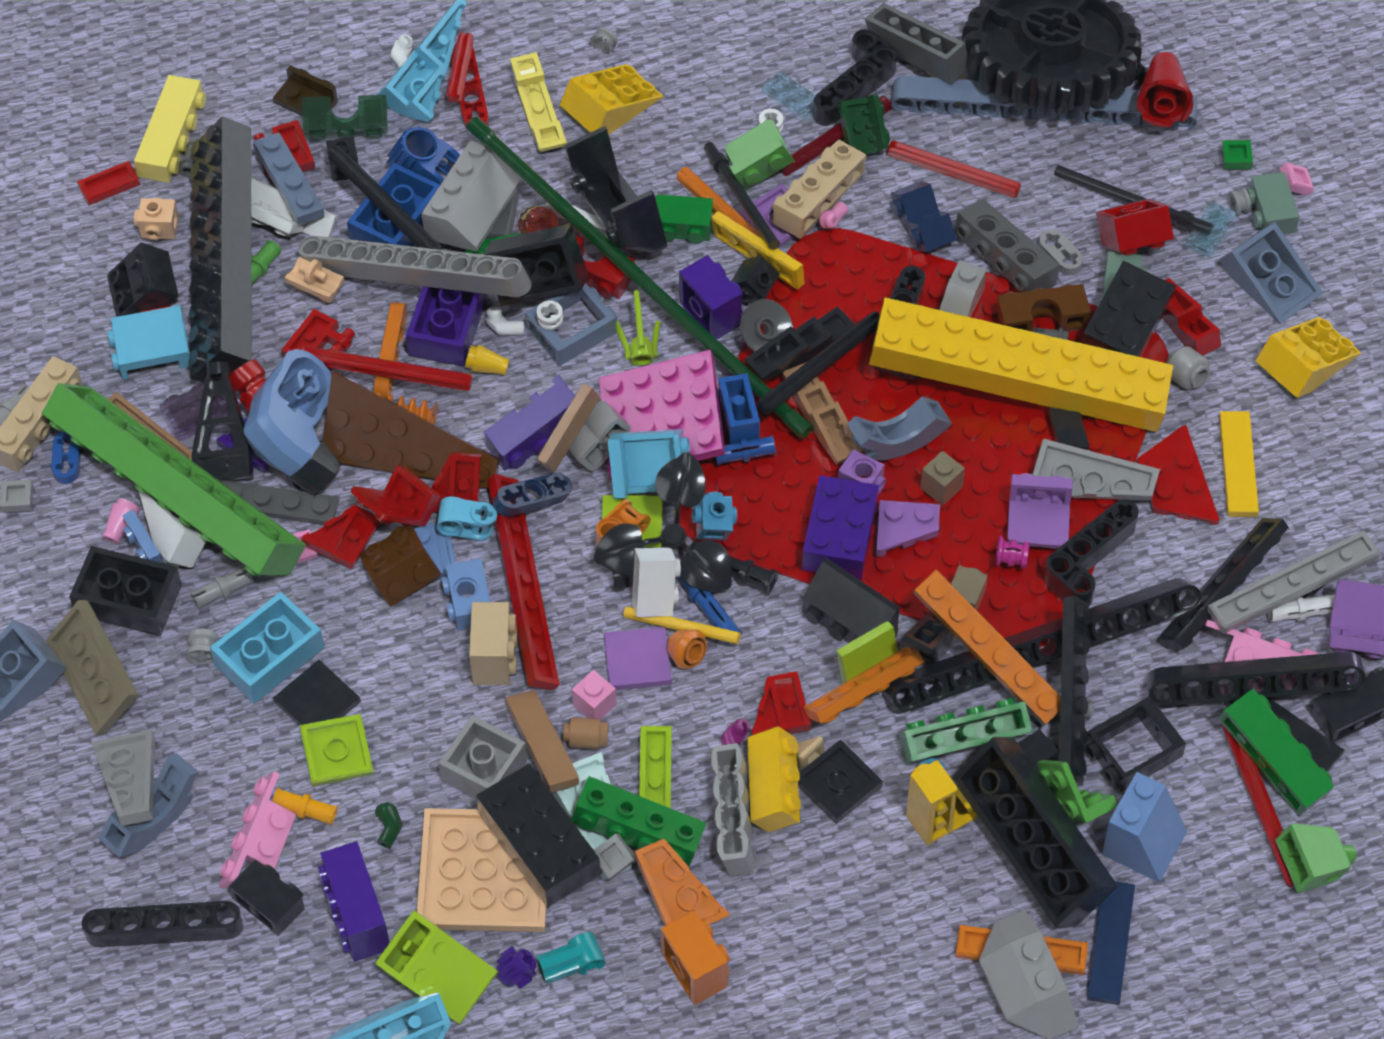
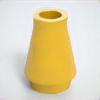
[465,344,510,376]

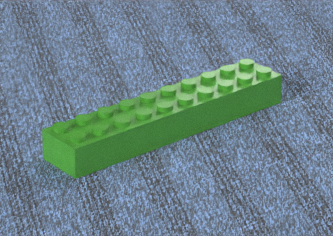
[41,383,306,577]

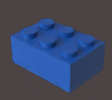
[347,163,440,247]

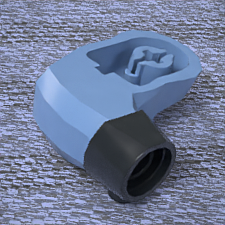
[244,349,341,495]

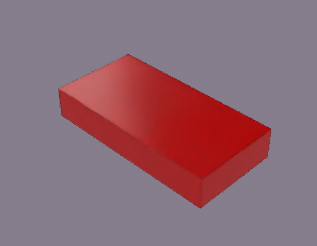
[77,161,141,206]

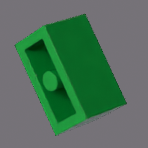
[656,194,713,243]

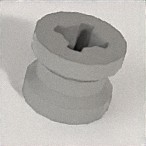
[186,629,218,664]

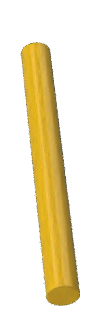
[623,606,741,644]

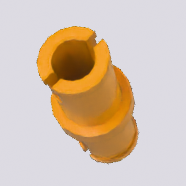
[272,788,338,826]

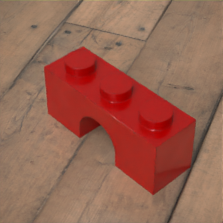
[576,235,635,300]

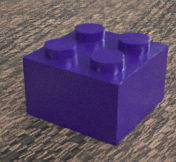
[679,255,743,339]

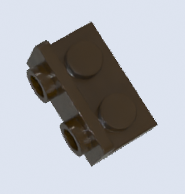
[273,65,338,124]

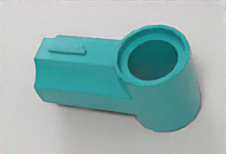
[536,932,606,984]

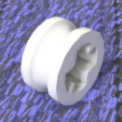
[758,109,784,132]
[536,300,563,330]

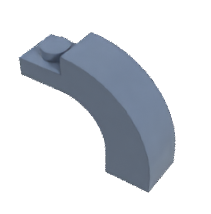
[847,396,952,460]
[98,753,198,858]

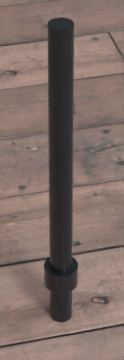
[704,142,780,250]
[1054,165,1214,235]

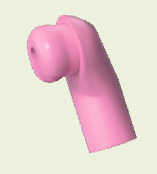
[818,201,849,229]

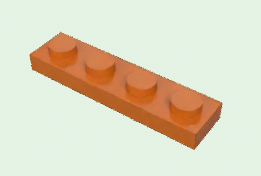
[804,647,924,723]

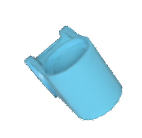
[437,496,497,541]

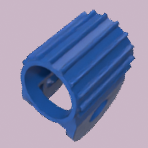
[386,126,460,185]

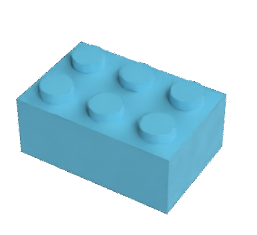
[210,592,325,704]

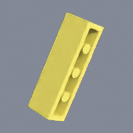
[134,75,206,183]

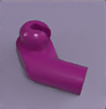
[721,718,750,745]

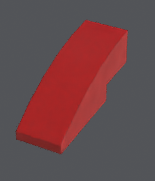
[1162,278,1221,356]

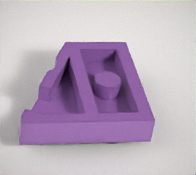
[876,500,940,556]

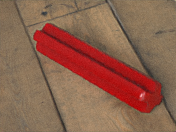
[446,32,474,103]

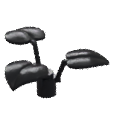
[594,452,732,591]

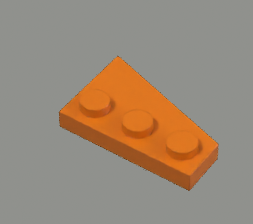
[633,839,730,926]

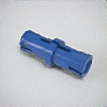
[715,435,776,465]

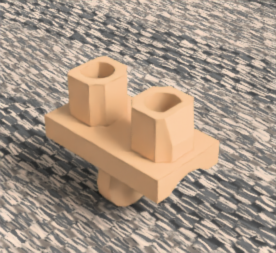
[284,257,345,303]

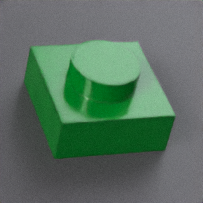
[1221,140,1253,170]

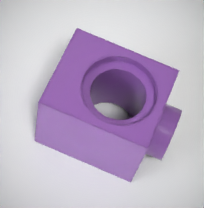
[838,449,886,494]

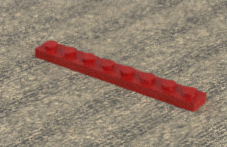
[488,474,560,690]

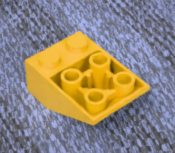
[560,64,663,134]
[1255,316,1361,398]

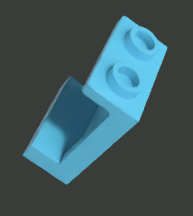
[108,305,190,380]
[608,429,690,499]

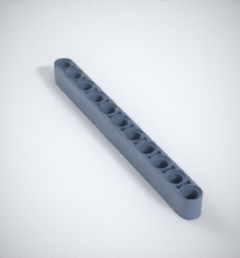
[892,76,1197,130]

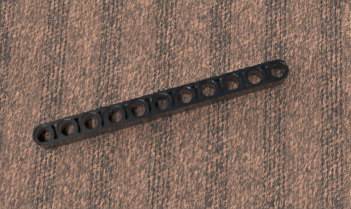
[884,578,1202,711]

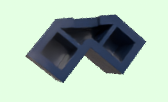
[890,181,957,252]

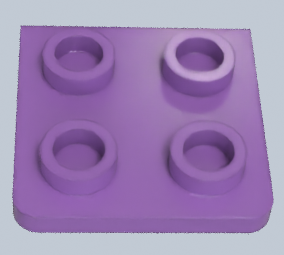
[1007,473,1073,548]
[1328,579,1384,658]

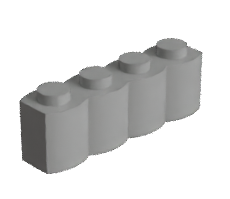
[711,743,756,876]

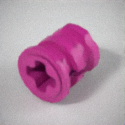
[995,536,1029,569]

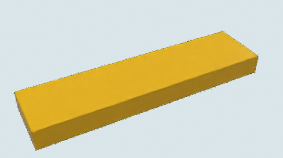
[711,211,805,289]
[1219,411,1259,517]

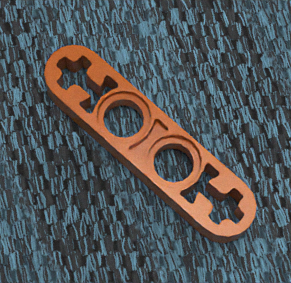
[373,302,407,398]

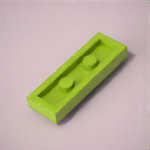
[639,726,672,808]

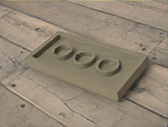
[46,600,138,735]

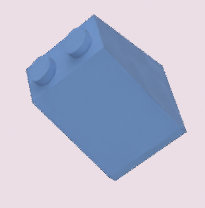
[1102,772,1187,883]

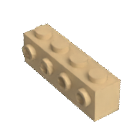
[772,139,866,239]
[0,356,82,473]

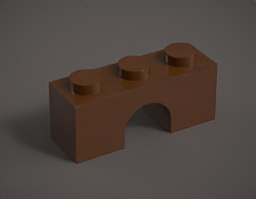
[996,284,1091,332]

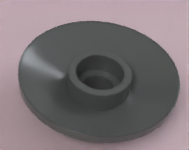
[741,299,793,352]

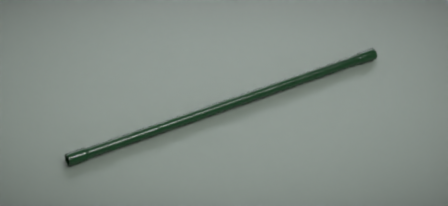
[466,116,813,439]

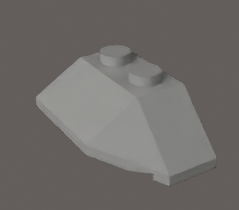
[979,910,1079,1039]

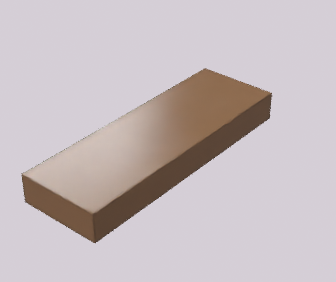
[537,383,600,473]

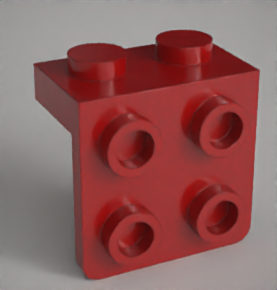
[350,465,441,527]

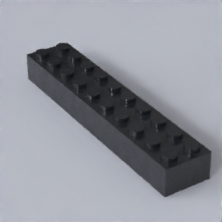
[188,116,252,383]

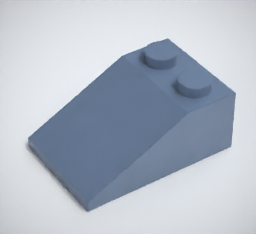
[1219,222,1324,324]
[0,620,67,722]

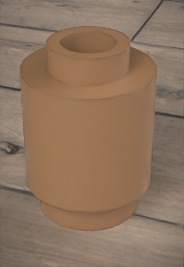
[563,717,609,750]

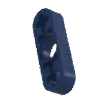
[493,473,572,516]

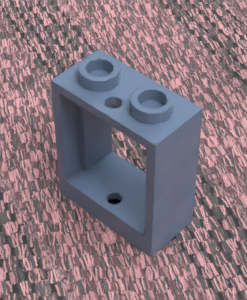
[525,283,618,366]

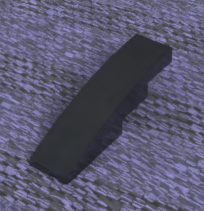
[745,306,855,381]

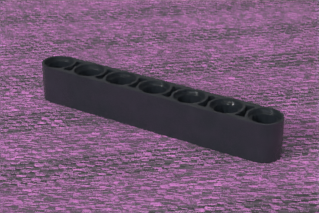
[1147,652,1366,706]

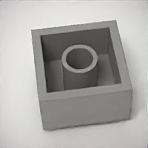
[438,715,527,799]

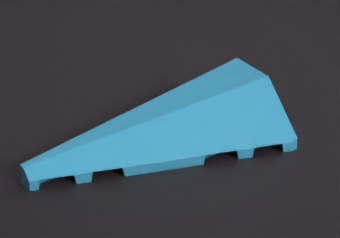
[376,0,467,122]

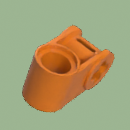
[596,499,651,548]

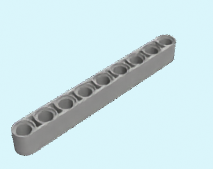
[298,236,532,297]

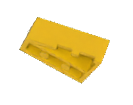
[906,760,979,846]

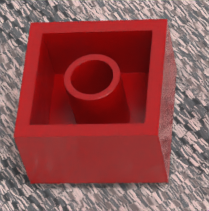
[1096,198,1174,255]

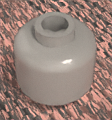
[1167,346,1210,390]

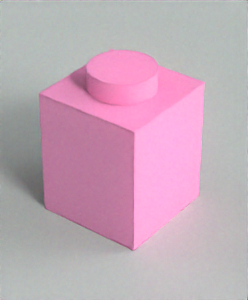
[572,670,617,719]

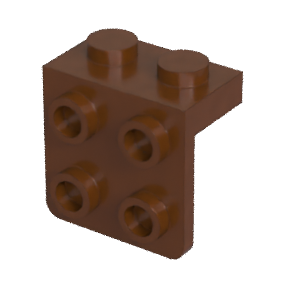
[360,525,442,607]

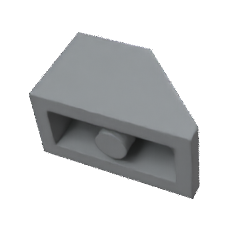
[940,260,987,317]

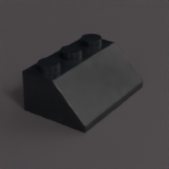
[802,558,900,643]

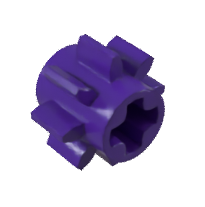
[496,946,536,989]

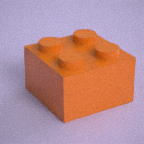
[661,910,730,1005]

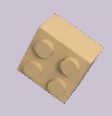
[469,602,518,685]

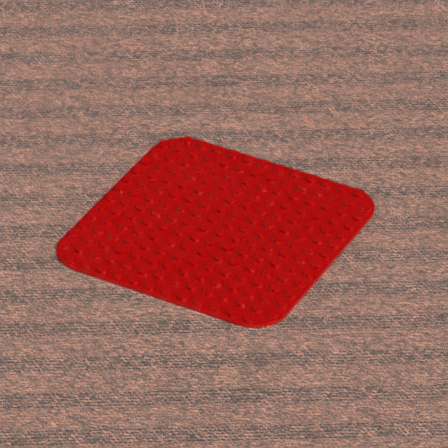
[680,228,1169,650]

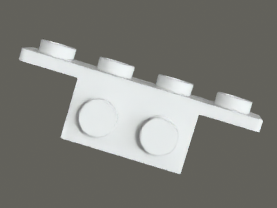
[251,177,337,237]

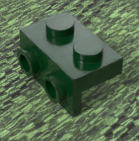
[837,94,890,156]

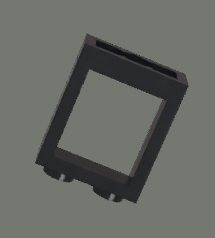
[1085,696,1186,792]

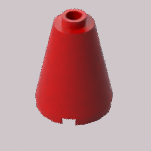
[1137,52,1194,127]

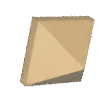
[797,736,824,771]

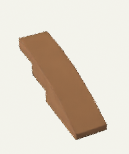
[782,363,864,464]

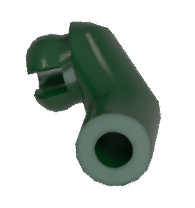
[375,802,403,849]

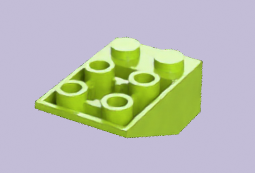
[375,910,499,1025]

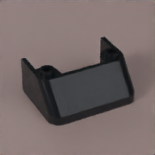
[564,126,667,253]

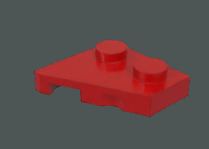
[431,452,482,512]
[301,505,381,570]
[752,671,811,735]

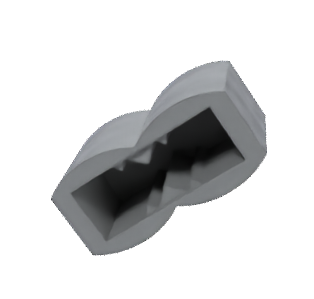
[569,400,631,471]

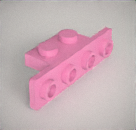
[1205,620,1320,679]
[219,771,296,889]

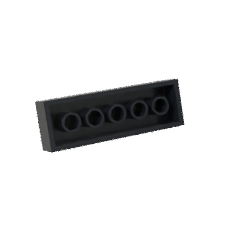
[952,737,1118,928]

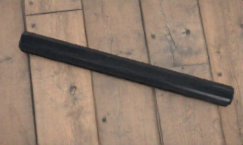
[327,145,442,250]
[757,311,880,414]

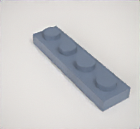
[253,133,324,225]

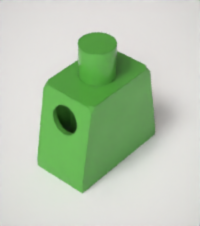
[1275,823,1356,893]

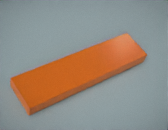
[956,925,1088,975]

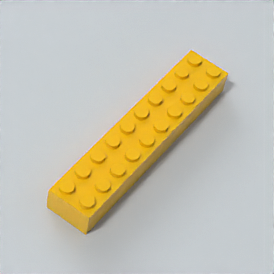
[869,297,1173,432]

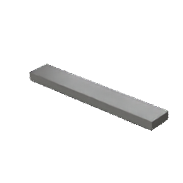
[1207,530,1381,634]

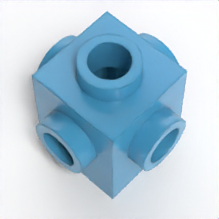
[692,492,737,540]

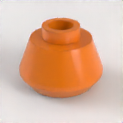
[667,629,707,670]

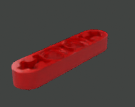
[450,43,489,128]

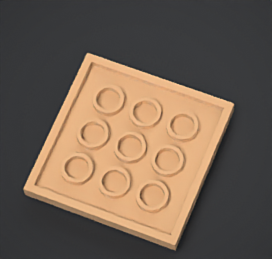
[417,808,547,932]

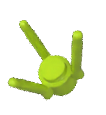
[616,290,661,366]

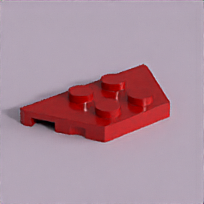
[1136,425,1220,525]

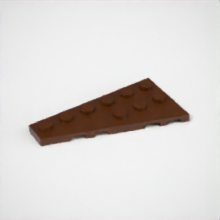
[323,371,500,488]

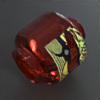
[518,206,559,234]

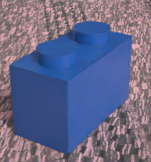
[718,373,760,444]

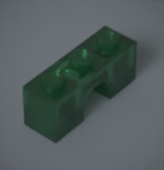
[302,95,388,140]

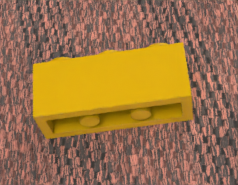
[747,726,801,832]

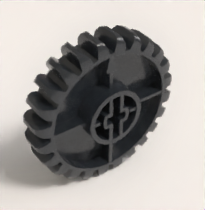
[962,0,1142,115]

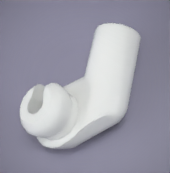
[390,34,413,67]
[485,307,524,336]

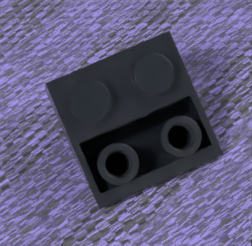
[107,242,179,317]

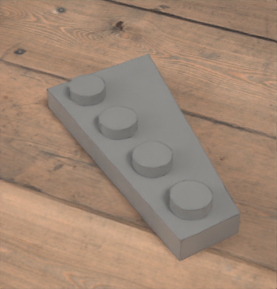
[1033,439,1160,500]
[91,730,155,826]

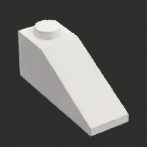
[139,492,206,568]

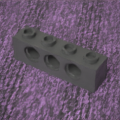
[955,199,1060,292]

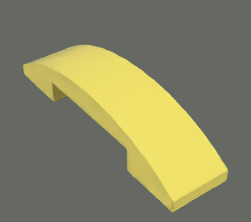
[510,52,567,152]

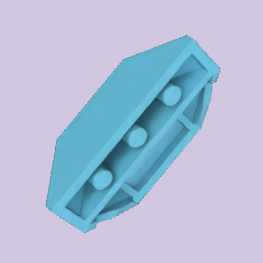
[327,992,451,1039]

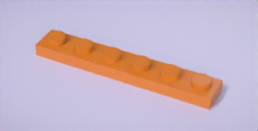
[913,570,1061,727]

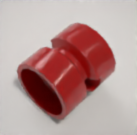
[231,359,266,413]

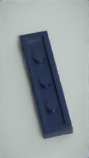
[1087,881,1135,1005]

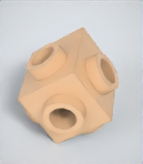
[134,198,179,240]

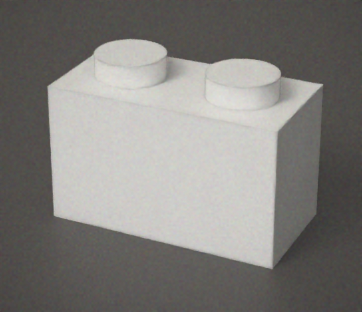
[632,548,681,617]

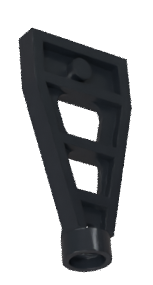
[192,362,254,482]

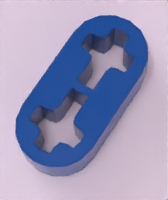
[51,431,81,484]

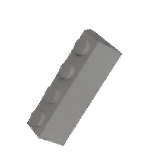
[421,140,523,252]

